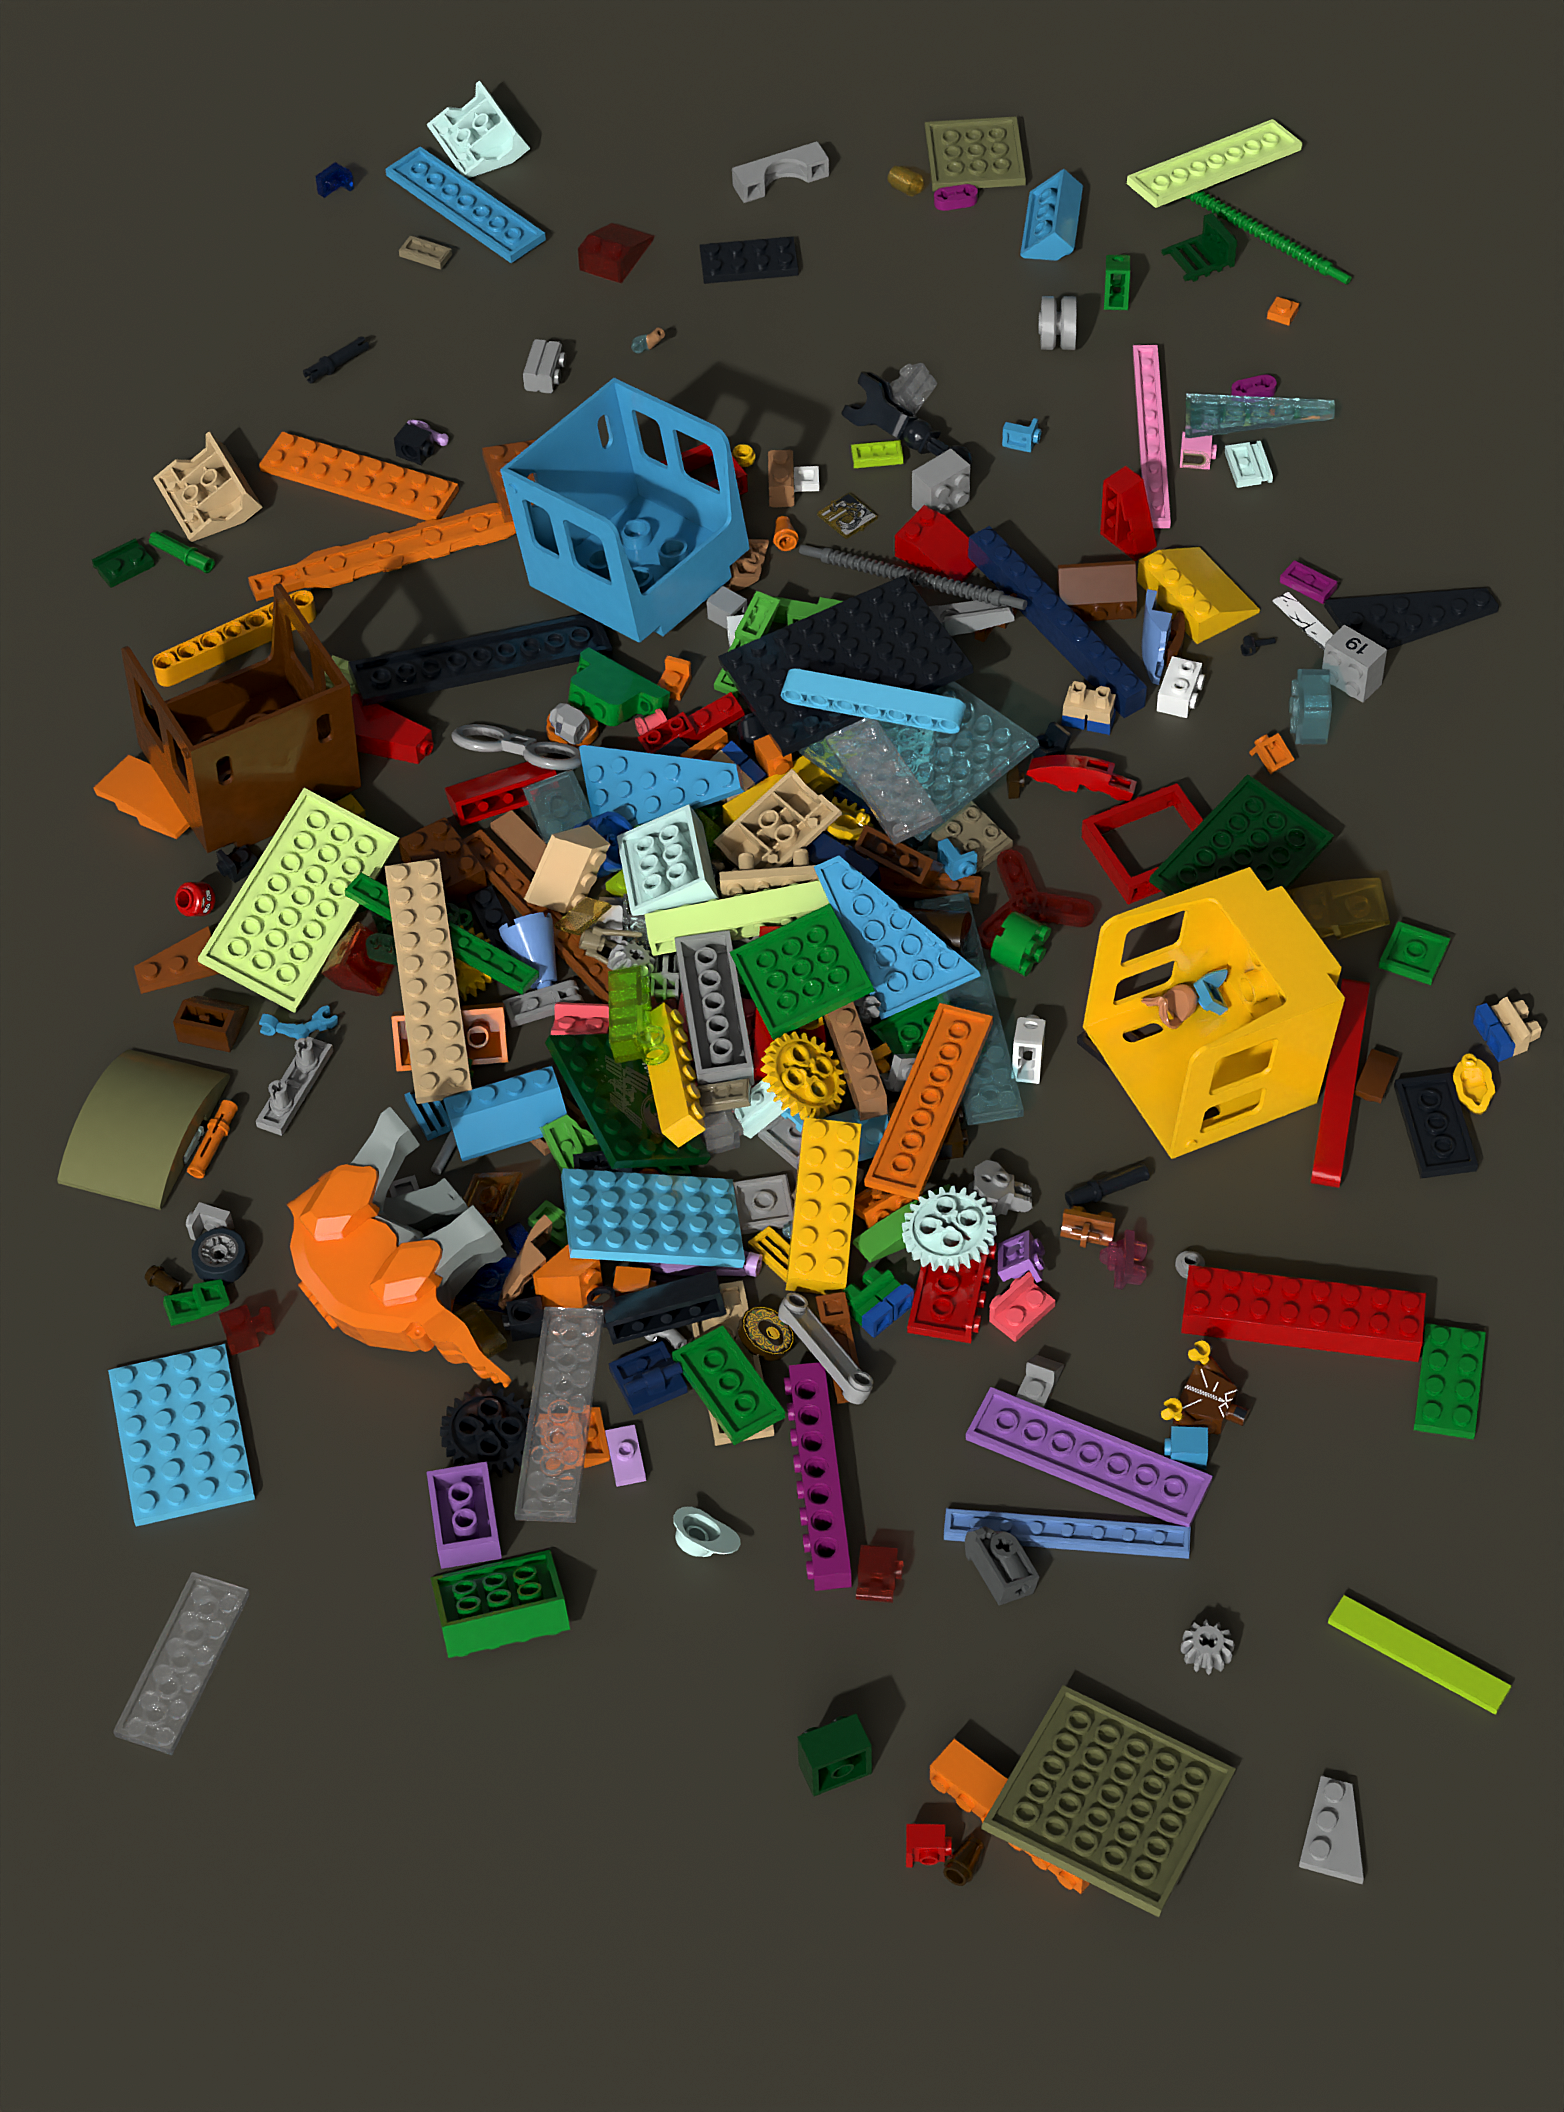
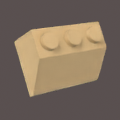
[524,825,610,913]

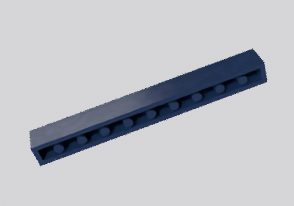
[968,526,1147,718]

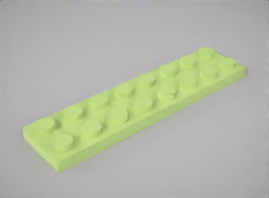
[1127,119,1302,208]

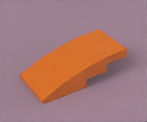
[93,755,190,839]

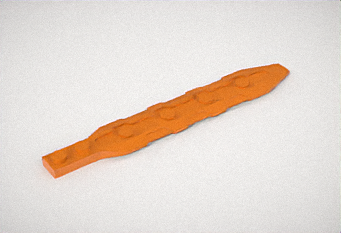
[248,503,516,601]

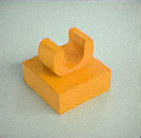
[871,1043,892,1073]

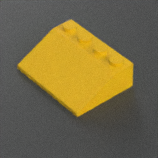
[1137,547,1260,644]

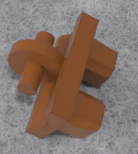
[1060,1205,1116,1248]

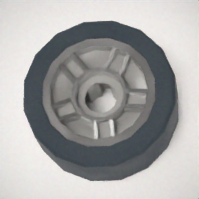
[191,1228,248,1285]

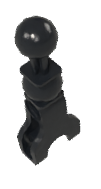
[842,371,973,469]

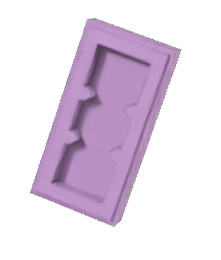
[605,1425,646,1487]

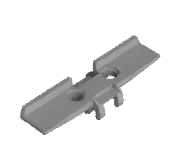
[929,595,1015,636]

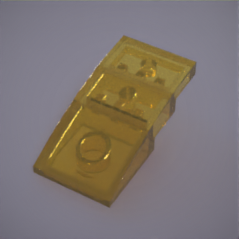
[1286,878,1390,940]

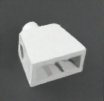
[1011,1015,1046,1084]

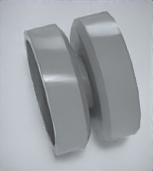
[1038,296,1076,350]

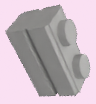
[523,339,566,393]

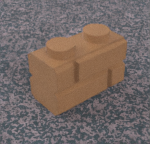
[768,450,794,507]

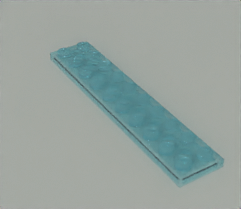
[914,893,1024,1125]

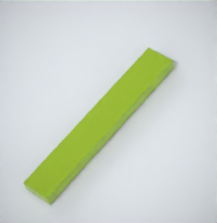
[1328,1595,1511,1715]

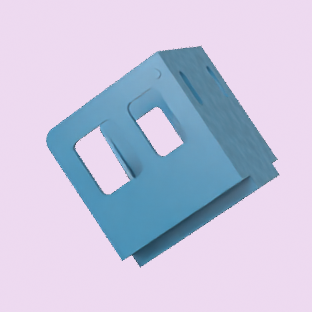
[500,378,750,643]

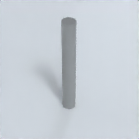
[431,1130,457,1175]

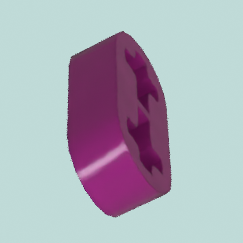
[934,184,978,211]
[1231,375,1277,404]

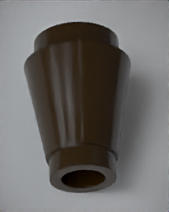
[943,1837,984,1886]

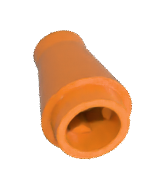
[773,516,798,551]

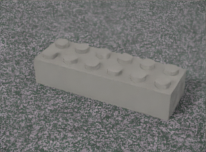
[675,930,755,1086]

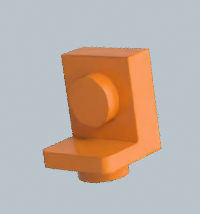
[657,656,692,701]
[1249,733,1295,775]

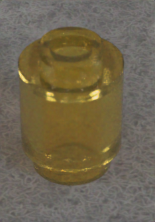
[888,166,923,197]

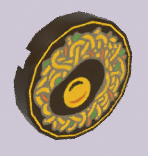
[738,1306,795,1361]

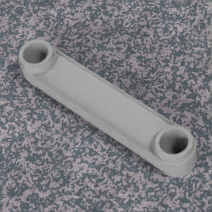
[778,1293,873,1404]

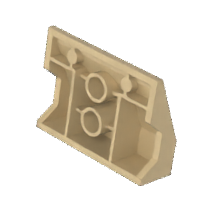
[153,431,262,542]
[713,769,842,870]

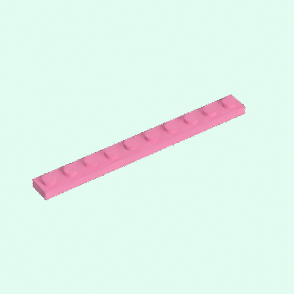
[1133,345,1171,528]

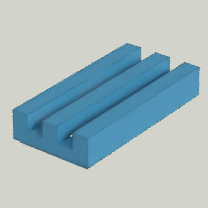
[404,1092,452,1140]

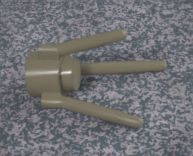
[579,926,643,965]

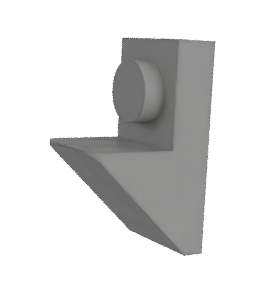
[595,897,627,947]
[1016,1355,1064,1408]

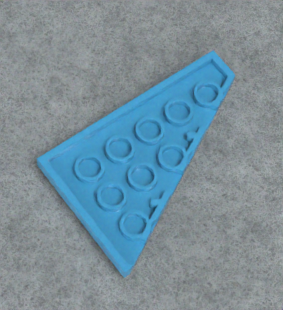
[579,745,745,827]
[814,856,981,1020]

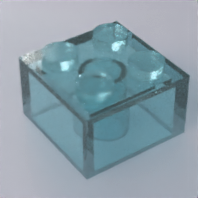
[1289,669,1332,744]

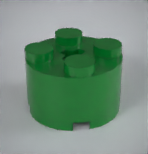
[991,911,1051,977]

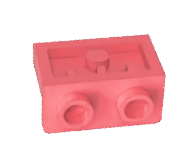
[551,1002,611,1035]
[989,1271,1056,1342]

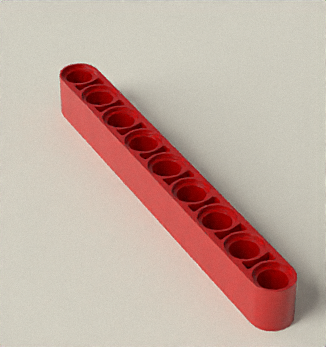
[1311,978,1370,1188]

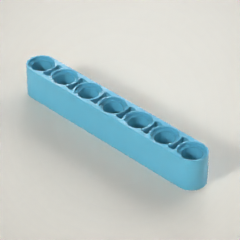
[781,669,966,734]

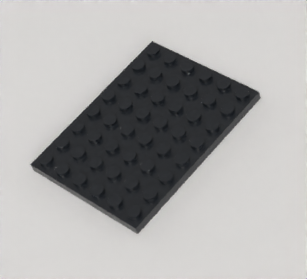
[718,575,974,757]

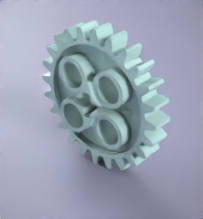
[902,1186,997,1273]

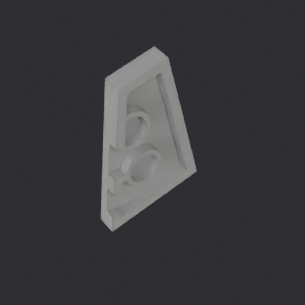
[1299,1776,1364,1884]

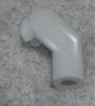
[644,1328,687,1350]

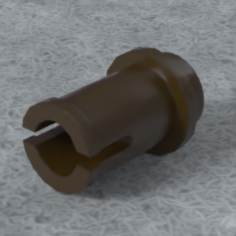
[144,1265,183,1295]

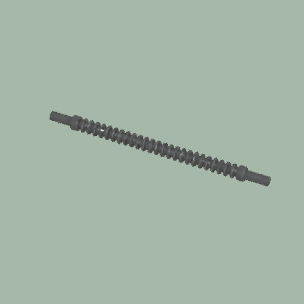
[799,544,1027,610]

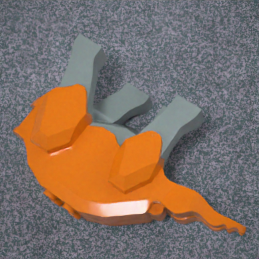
[286,1107,512,1388]

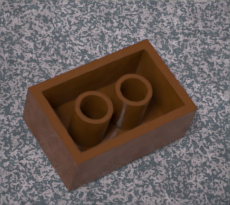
[398,817,487,909]

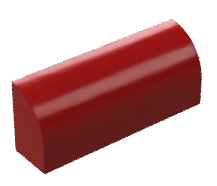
[445,756,560,826]

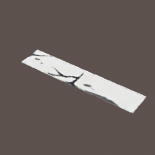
[1272,592,1333,650]

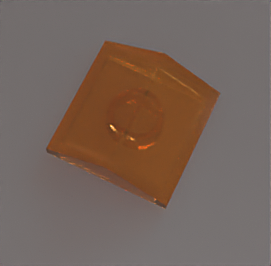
[463,1171,523,1227]

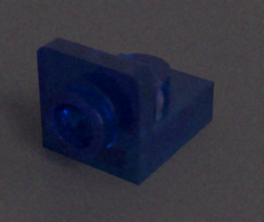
[315,162,354,198]

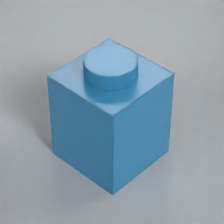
[1164,1426,1208,1469]

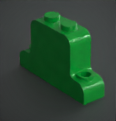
[568,647,671,726]

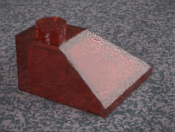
[321,921,397,996]

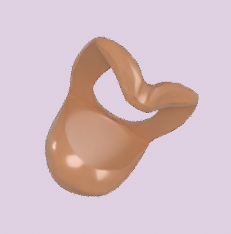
[1141,984,1198,1029]

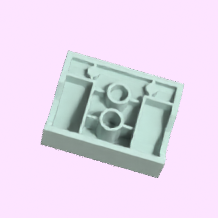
[427,81,530,179]

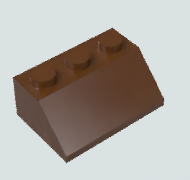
[1056,560,1137,622]

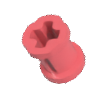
[635,709,667,736]

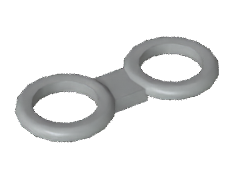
[451,724,582,770]

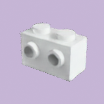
[1157,656,1205,718]

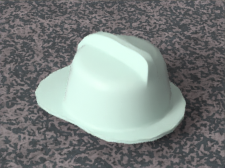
[673,1507,741,1557]

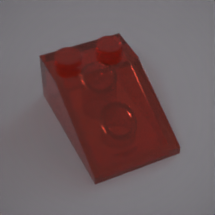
[578,223,654,284]

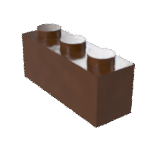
[854,825,944,889]

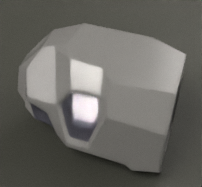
[549,703,590,745]

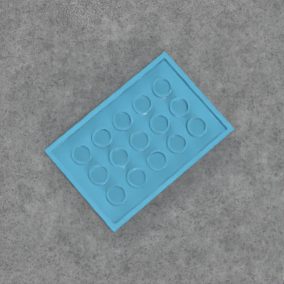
[561,1168,745,1268]
[108,1344,255,1527]

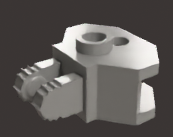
[967,1160,1033,1217]

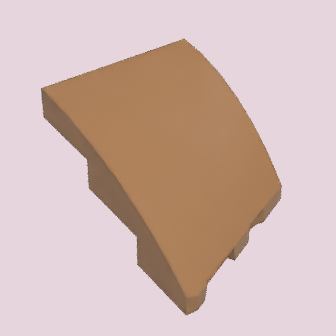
[714,539,769,593]
[498,1214,552,1310]

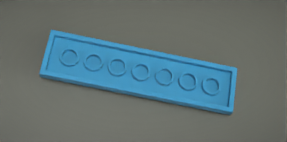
[386,147,546,263]

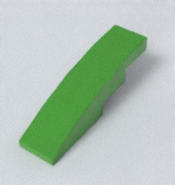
[714,591,780,698]
[853,1184,957,1263]

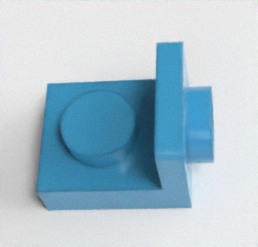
[1002,418,1042,453]
[937,838,978,881]

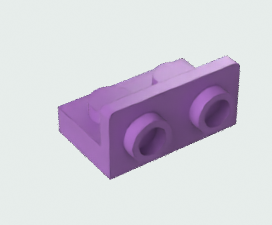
[998,1230,1045,1283]

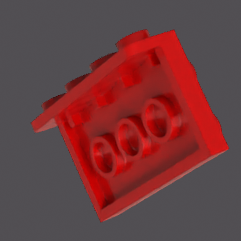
[907,1232,997,1343]

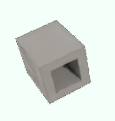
[706,586,747,629]

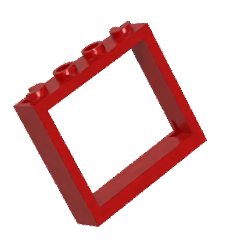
[1081,783,1203,905]

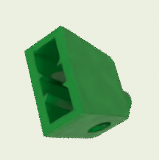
[1104,255,1130,310]

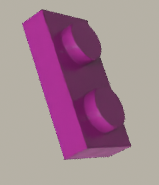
[1280,560,1338,604]

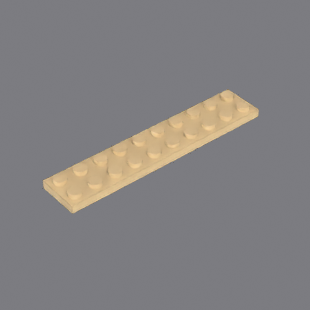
[385,858,472,1104]

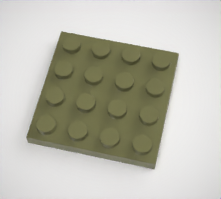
[925,116,1026,191]

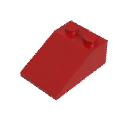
[895,505,977,583]

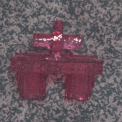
[1099,1229,1147,1290]

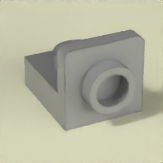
[186,1202,234,1240]

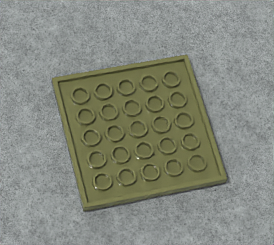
[981,1685,1236,1917]

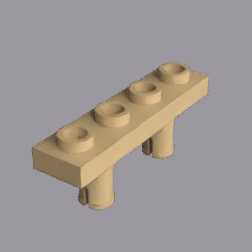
[719,848,819,898]

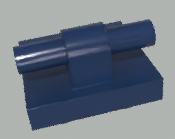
[609,1341,688,1415]

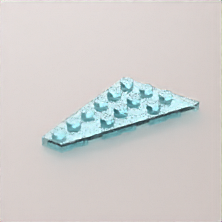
[1185,393,1335,438]

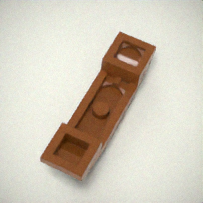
[816,1292,860,1404]

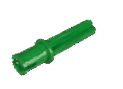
[149,531,215,574]

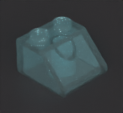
[522,769,593,844]

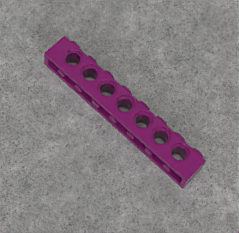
[784,1362,852,1591]

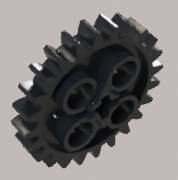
[440,1387,538,1477]

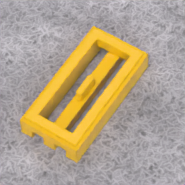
[748,1226,790,1282]

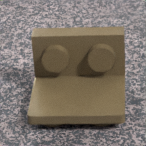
[928,800,1007,863]

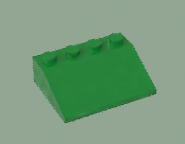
[430,1550,570,1658]

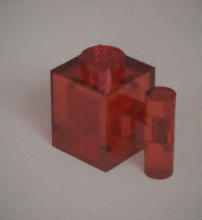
[219,1304,276,1356]
[856,1545,903,1603]

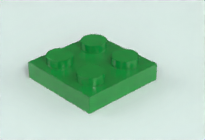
[1378,921,1450,985]

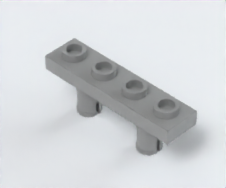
[256,1036,333,1136]

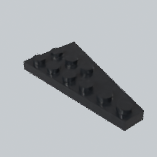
[1324,588,1499,650]

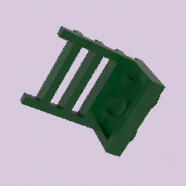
[1161,213,1238,282]

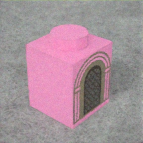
[1180,432,1217,469]

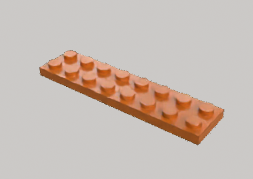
[259,432,459,521]
[864,1003,993,1201]

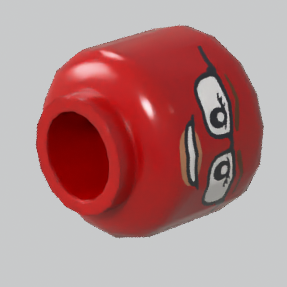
[175,882,215,917]

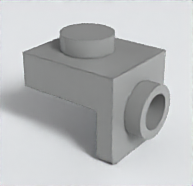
[879,1053,917,1092]

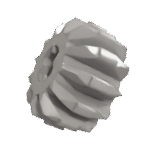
[607,940,656,987]
[1180,1619,1234,1675]

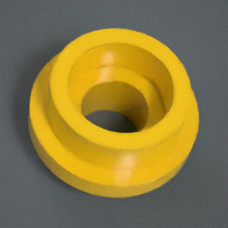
[731,444,755,467]

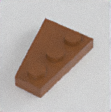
[134,926,220,994]

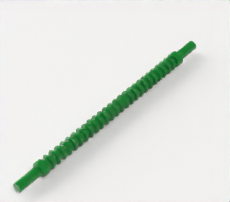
[1185,191,1352,285]

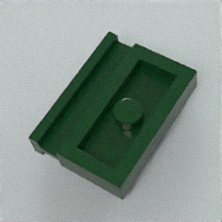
[92,538,155,588]

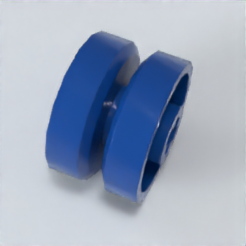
[573,811,633,879]

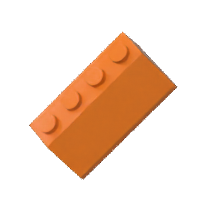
[391,1003,508,1072]

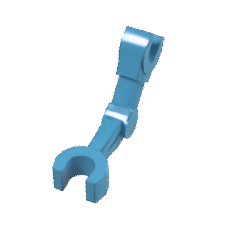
[259,1005,338,1040]

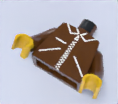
[1161,1340,1249,1435]

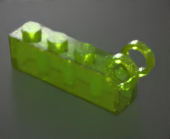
[608,965,670,1065]

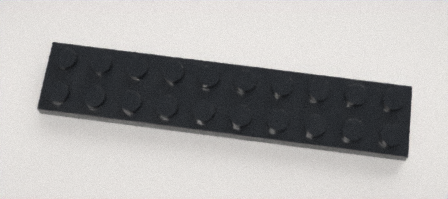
[348,614,612,706]

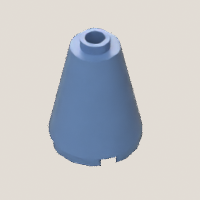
[499,912,557,990]

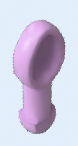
[407,420,449,446]

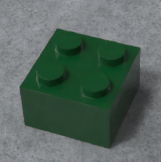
[797,1714,872,1797]

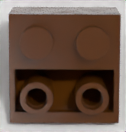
[173,995,249,1052]

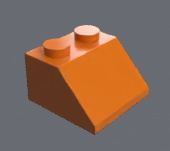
[533,1244,603,1309]

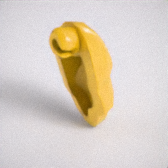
[827,811,871,840]
[1453,1053,1495,1115]

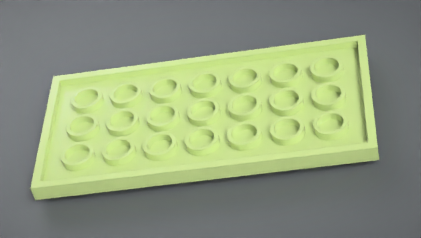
[198,788,399,1013]

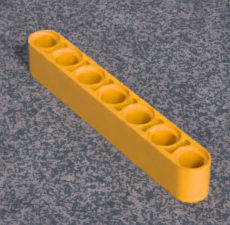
[152,590,317,687]

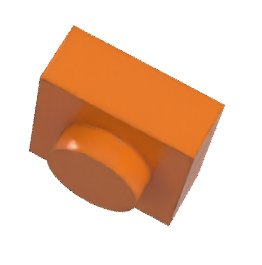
[1267,297,1299,326]

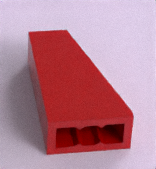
[351,693,434,764]

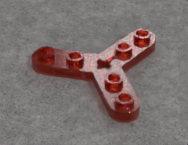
[977,850,1094,950]

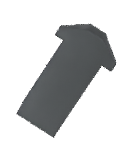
[965,1526,1039,1606]

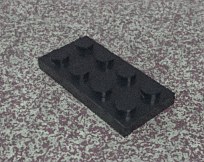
[699,236,798,284]
[1394,1073,1478,1179]

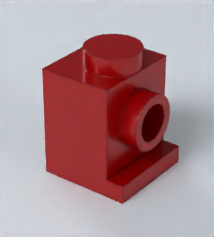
[906,1824,952,1867]

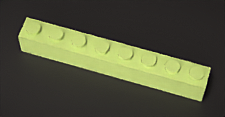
[644,872,862,956]

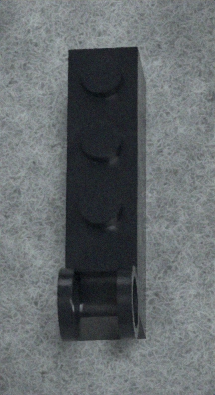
[587,1270,727,1345]

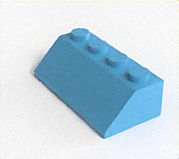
[1020,169,1083,261]
[443,1066,567,1162]

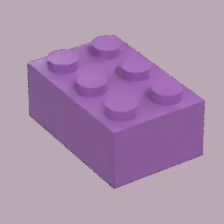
[427,1462,502,1569]

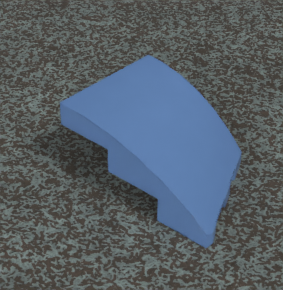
[1141,589,1172,685]

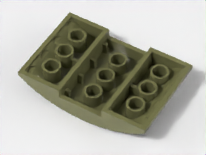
[57,1049,231,1210]

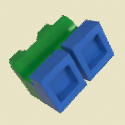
[843,1267,914,1338]

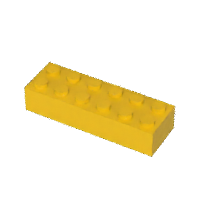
[785,1117,861,1295]

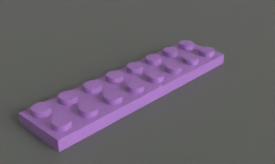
[966,1387,1213,1527]

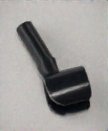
[1240,635,1276,656]

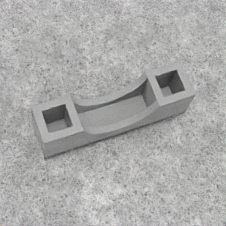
[732,142,829,203]

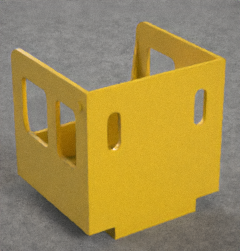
[1083,867,1345,1159]

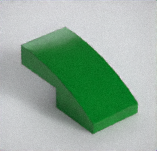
[163,1279,230,1326]

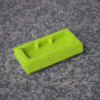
[851,440,903,468]

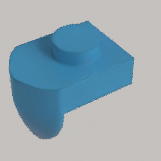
[1193,969,1228,1015]

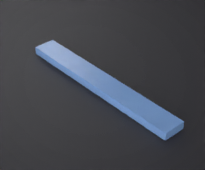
[944,1508,1191,1559]

